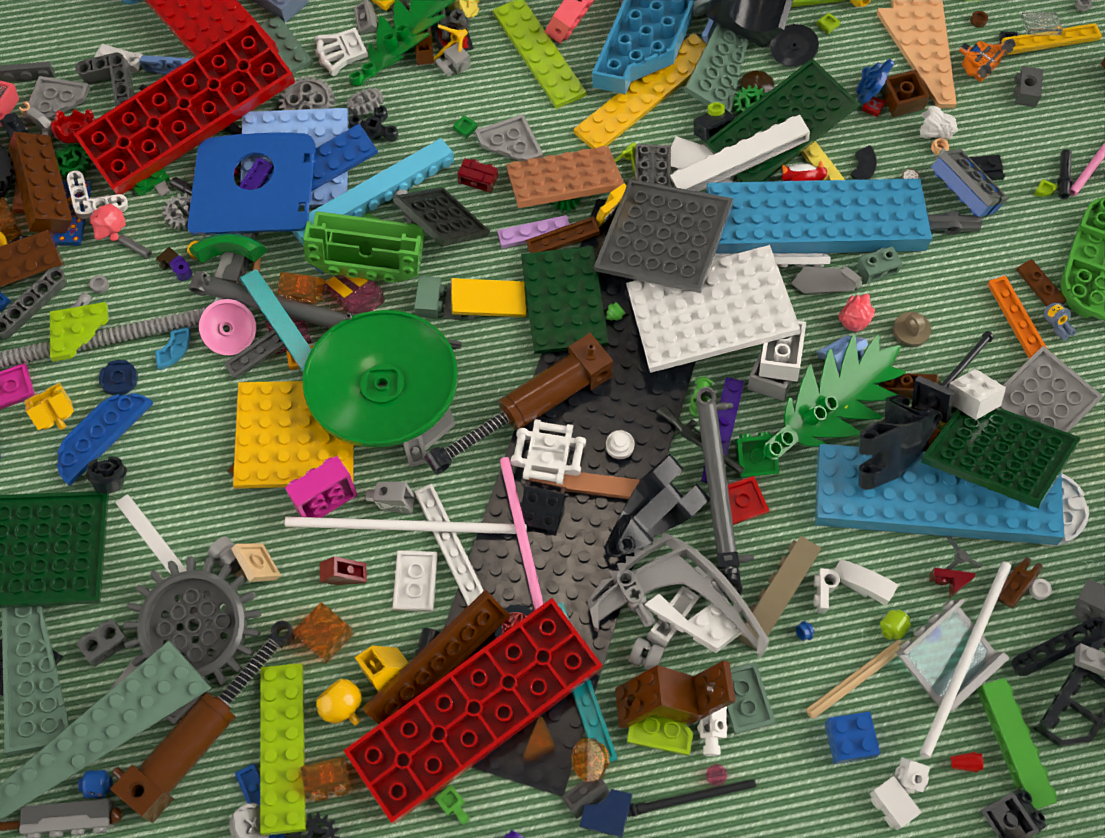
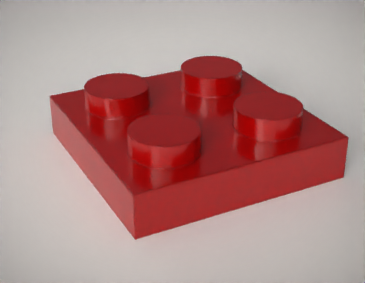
[728,476,770,525]

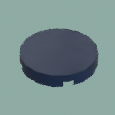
[99,359,138,396]

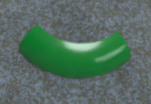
[189,234,268,263]

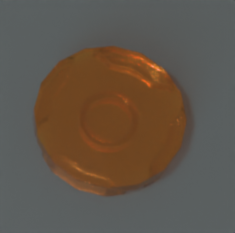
[572,738,609,782]

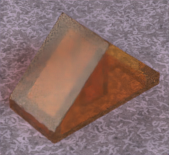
[523,716,555,762]

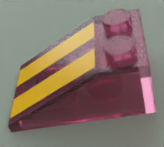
[322,275,385,314]

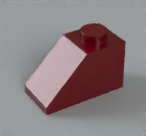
[319,556,367,585]

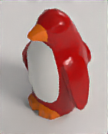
[781,161,828,181]

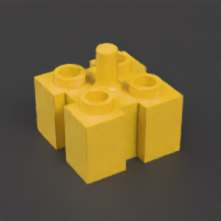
[24,382,74,431]

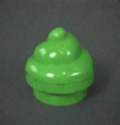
[606,302,625,321]

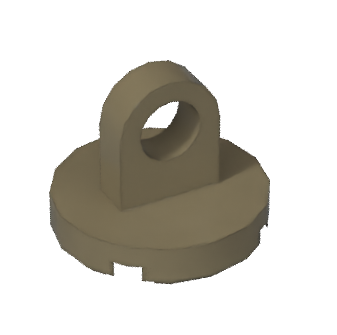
[893,312,931,347]

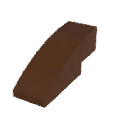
[415,26,434,65]

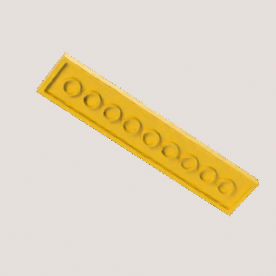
[574,33,706,149]

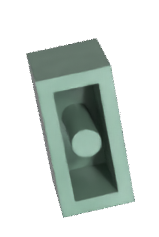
[414,276,445,319]

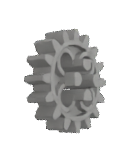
[346,87,384,116]
[162,193,192,230]

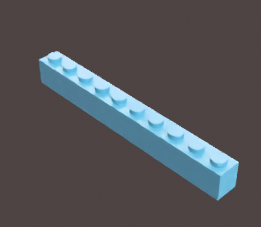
[293,138,454,247]

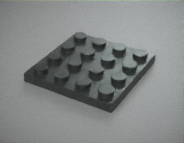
[393,187,490,247]

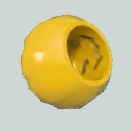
[316,679,362,726]

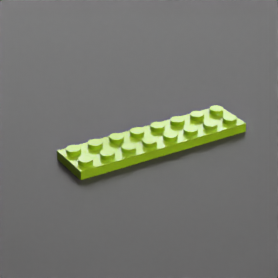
[493,0,586,109]
[260,663,306,836]

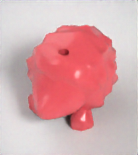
[90,204,126,241]
[838,294,875,333]

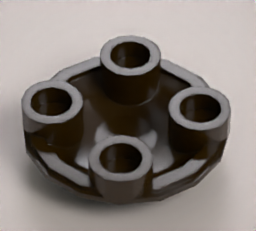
[740,70,774,93]

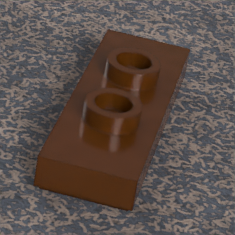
[1016,259,1067,307]

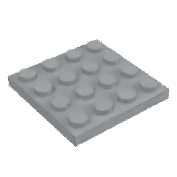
[999,346,1103,433]

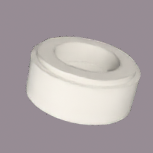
[1029,579,1052,600]

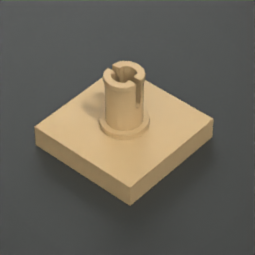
[231,543,281,582]

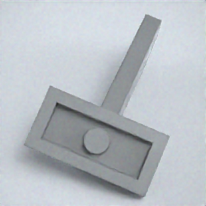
[791,266,862,294]
[403,408,455,468]

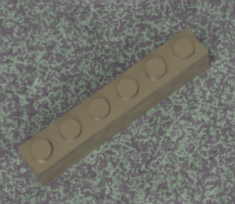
[737,536,822,651]

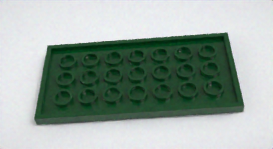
[705,58,860,182]

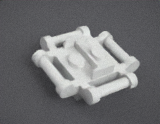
[510,419,586,485]

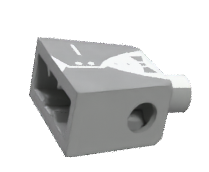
[366,482,416,514]

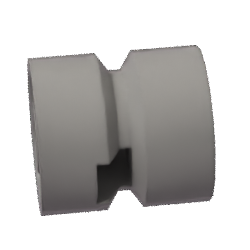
[208,536,241,574]
[628,637,665,670]

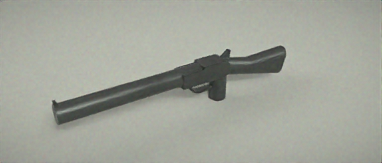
[656,405,745,476]

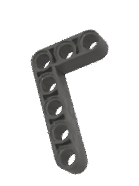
[75,52,134,107]
[0,267,67,340]

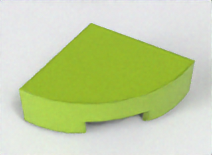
[1034,179,1059,197]

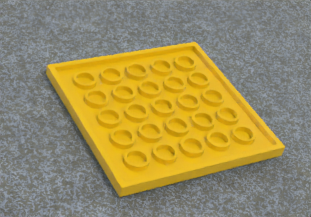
[233,381,354,489]

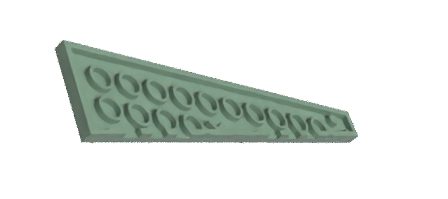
[684,23,748,113]
[2,606,70,755]
[0,640,211,820]

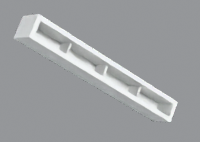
[670,115,810,192]

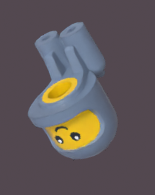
[1044,303,1077,341]

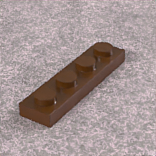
[526,216,600,253]

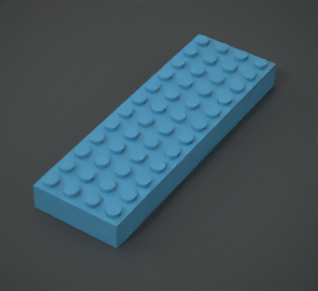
[705,178,932,253]
[815,444,1064,545]

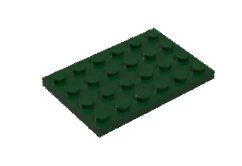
[521,246,609,354]

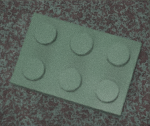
[726,662,776,735]

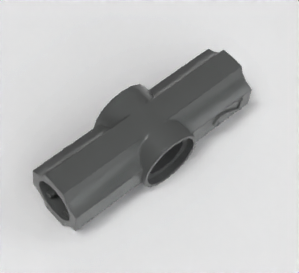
[927,211,982,235]

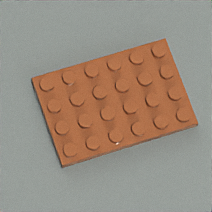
[506,146,624,208]

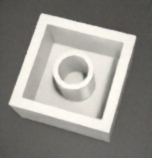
[949,369,1006,420]

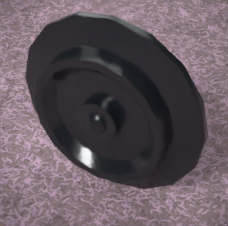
[769,24,819,67]

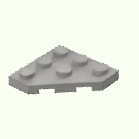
[22,76,90,123]
[475,114,543,161]

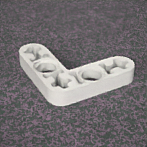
[67,171,128,219]

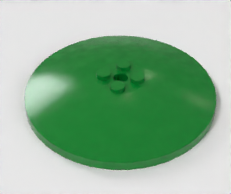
[303,310,458,447]

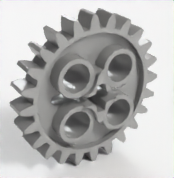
[278,75,336,110]

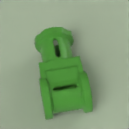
[689,377,713,417]

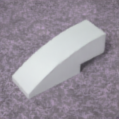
[834,559,898,606]
[647,586,700,648]

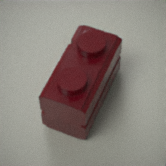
[457,158,498,193]

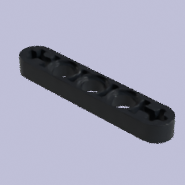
[1012,617,1105,676]

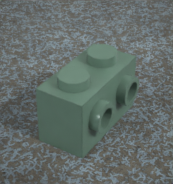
[856,246,902,284]

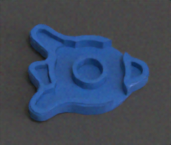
[856,59,895,104]

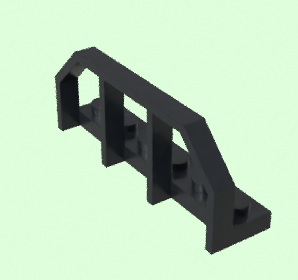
[1033,627,1105,747]

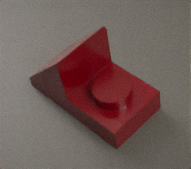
[929,567,975,599]

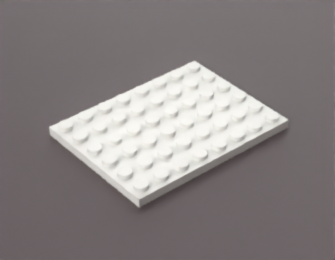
[626,245,801,373]

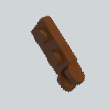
[997,557,1043,609]

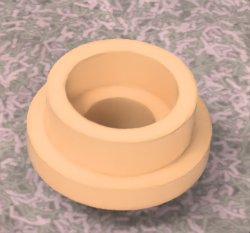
[931,138,949,155]

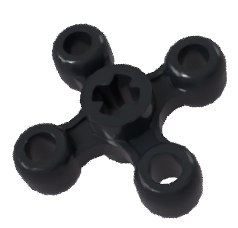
[349,105,399,143]

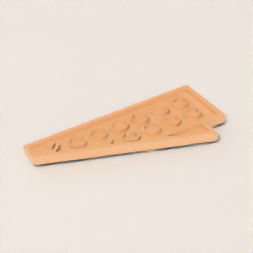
[877,0,956,108]

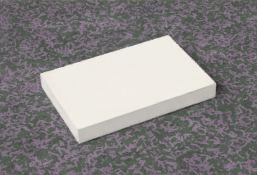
[392,551,438,612]

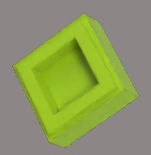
[816,12,841,34]

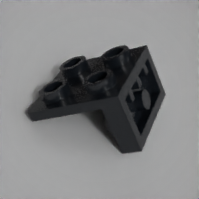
[521,480,566,531]

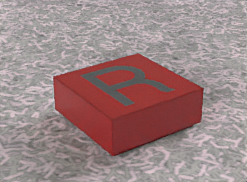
[862,97,885,117]

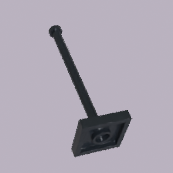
[911,331,994,423]

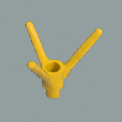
[434,25,467,61]

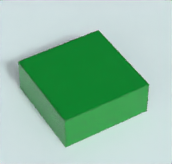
[453,115,478,139]

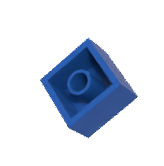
[824,711,881,765]

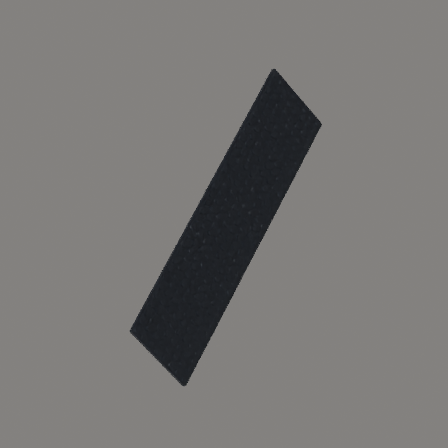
[443,199,696,796]

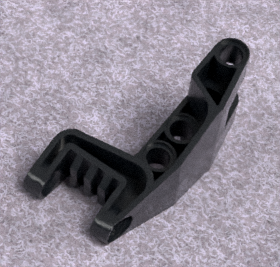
[858,395,941,490]
[604,454,709,557]

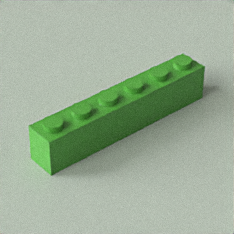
[976,678,1057,810]

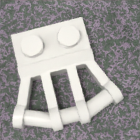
[315,28,368,76]

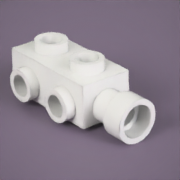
[697,707,727,756]

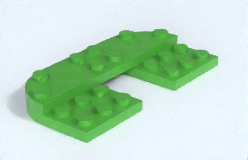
[1060,197,1105,321]

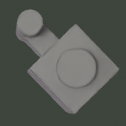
[435,43,471,76]

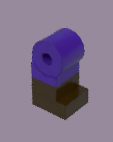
[156,247,192,281]

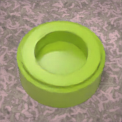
[707,102,725,116]

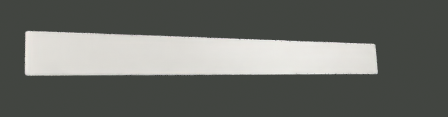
[116,494,187,574]

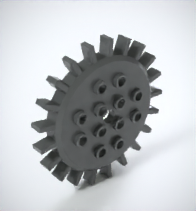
[123,556,261,692]

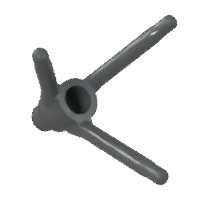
[945,536,982,570]

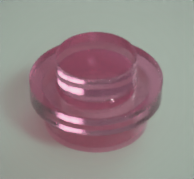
[706,764,728,786]

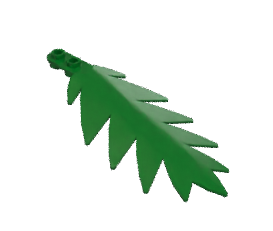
[349,0,455,86]
[764,335,906,460]

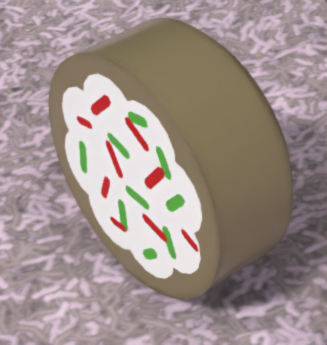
[901,169,920,179]

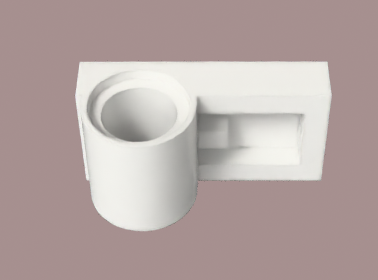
[814,568,840,614]

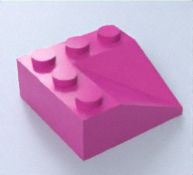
[285,456,358,518]

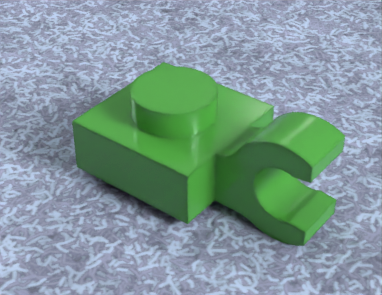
[435,784,470,825]

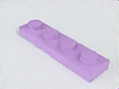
[497,215,570,249]

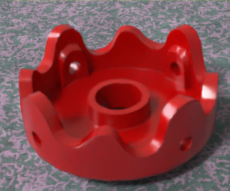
[51,109,95,143]

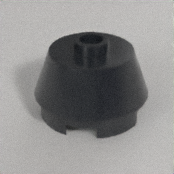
[86,456,127,494]

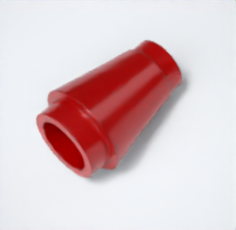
[950,751,984,773]

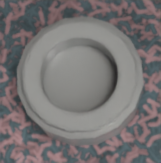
[89,275,109,294]

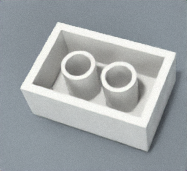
[759,321,806,382]

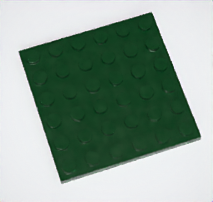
[921,407,1081,509]
[0,491,109,608]

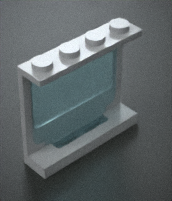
[895,599,1009,712]

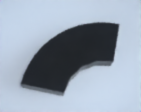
[850,145,877,180]

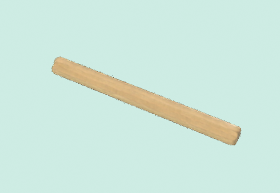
[806,640,902,719]

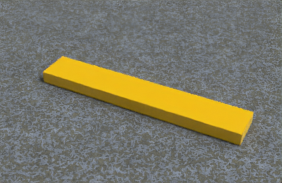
[1001,23,1102,55]

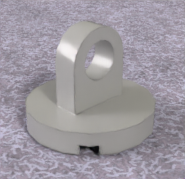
[229,803,269,838]

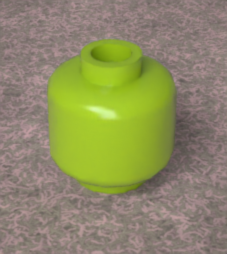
[880,609,911,640]

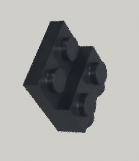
[981,787,1047,838]

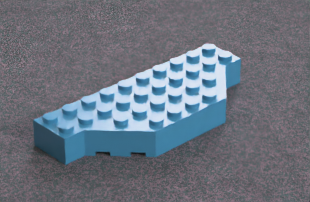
[592,0,694,94]

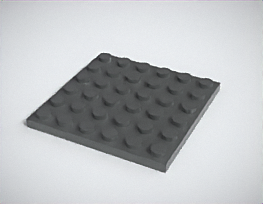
[594,179,734,293]

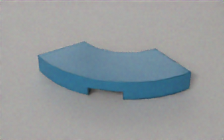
[155,327,191,370]

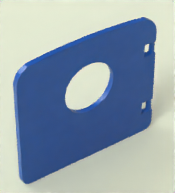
[188,133,316,235]

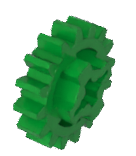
[733,85,768,115]
[55,143,92,179]

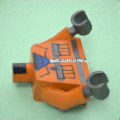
[959,39,1016,82]

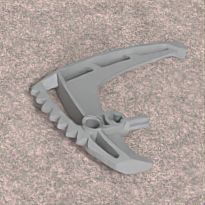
[588,533,769,659]

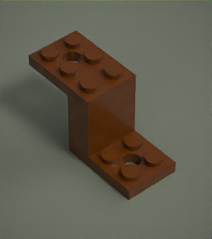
[615,660,736,729]

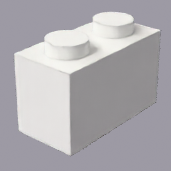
[870,776,922,830]

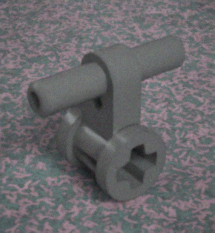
[439,9,470,40]

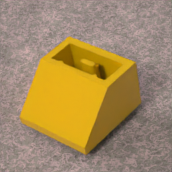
[355,646,409,692]

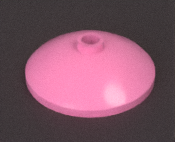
[199,299,256,356]

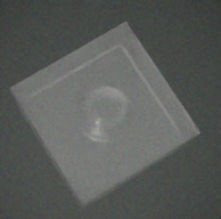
[1021,12,1063,35]

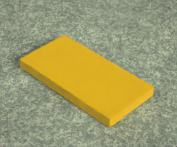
[451,278,526,317]

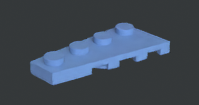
[140,55,192,75]

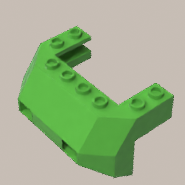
[303,211,425,283]

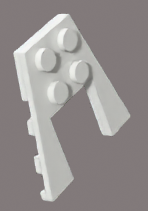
[644,566,742,653]

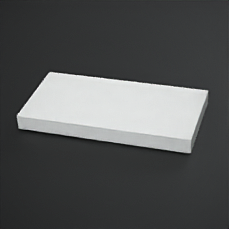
[671,136,735,183]

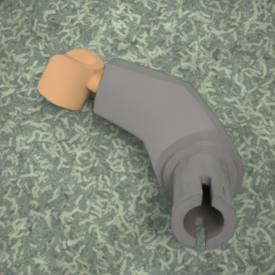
[19,102,54,140]

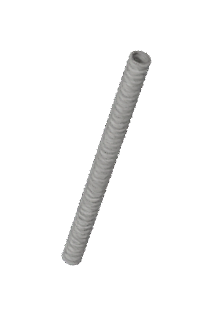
[0,307,206,368]

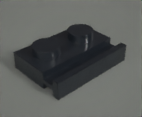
[969,155,1005,181]

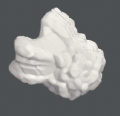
[920,106,958,140]

